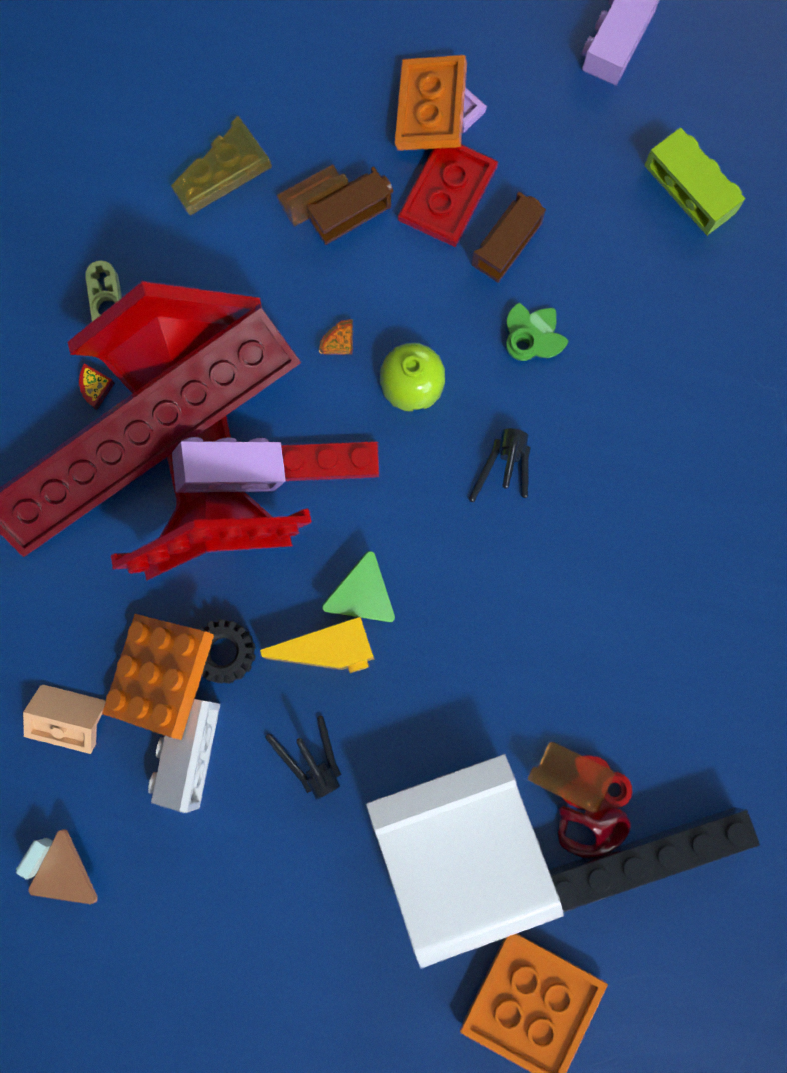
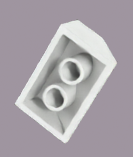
[148,699,220,813]

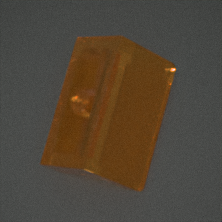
[277,165,348,227]
[527,742,615,813]

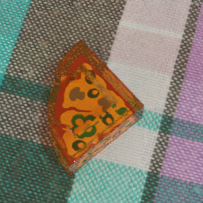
[319,319,353,355]

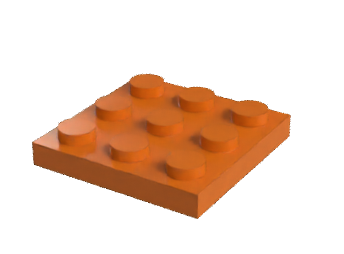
[102,614,214,740]
[459,933,608,1073]

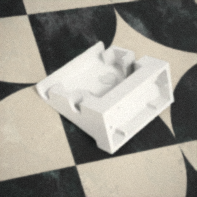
[366,754,563,968]

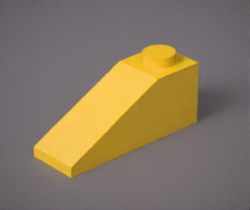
[260,617,374,673]

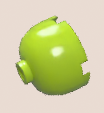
[380,343,445,411]

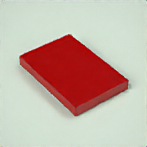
[398,145,498,247]

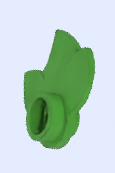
[506,303,569,361]

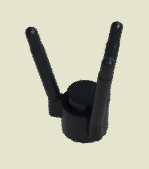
[469,428,531,502]
[265,716,342,800]

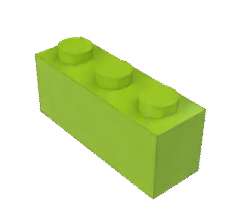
[644,127,746,236]

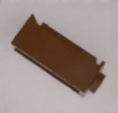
[306,166,393,245]
[472,192,546,283]

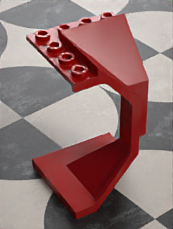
[68,281,312,581]

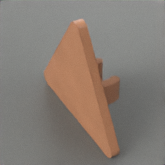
[29,829,98,904]

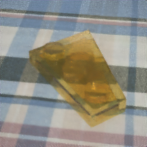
[171,116,272,216]

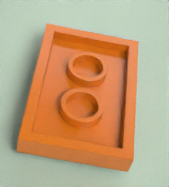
[395,55,467,150]

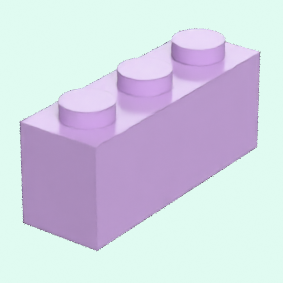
[582,0,659,85]
[172,437,286,493]

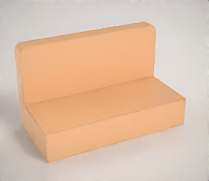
[23,685,106,754]

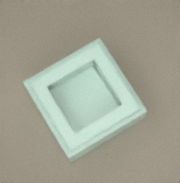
[16,838,53,880]

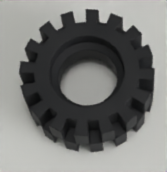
[199,619,256,684]

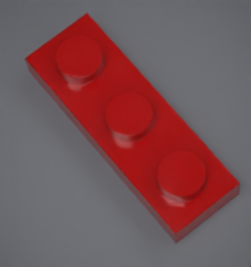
[281,442,379,481]

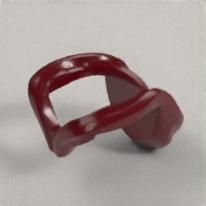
[558,805,631,858]

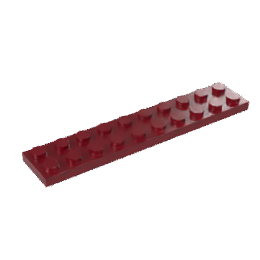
[0,304,301,557]

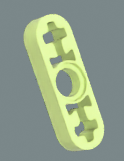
[85,261,122,322]

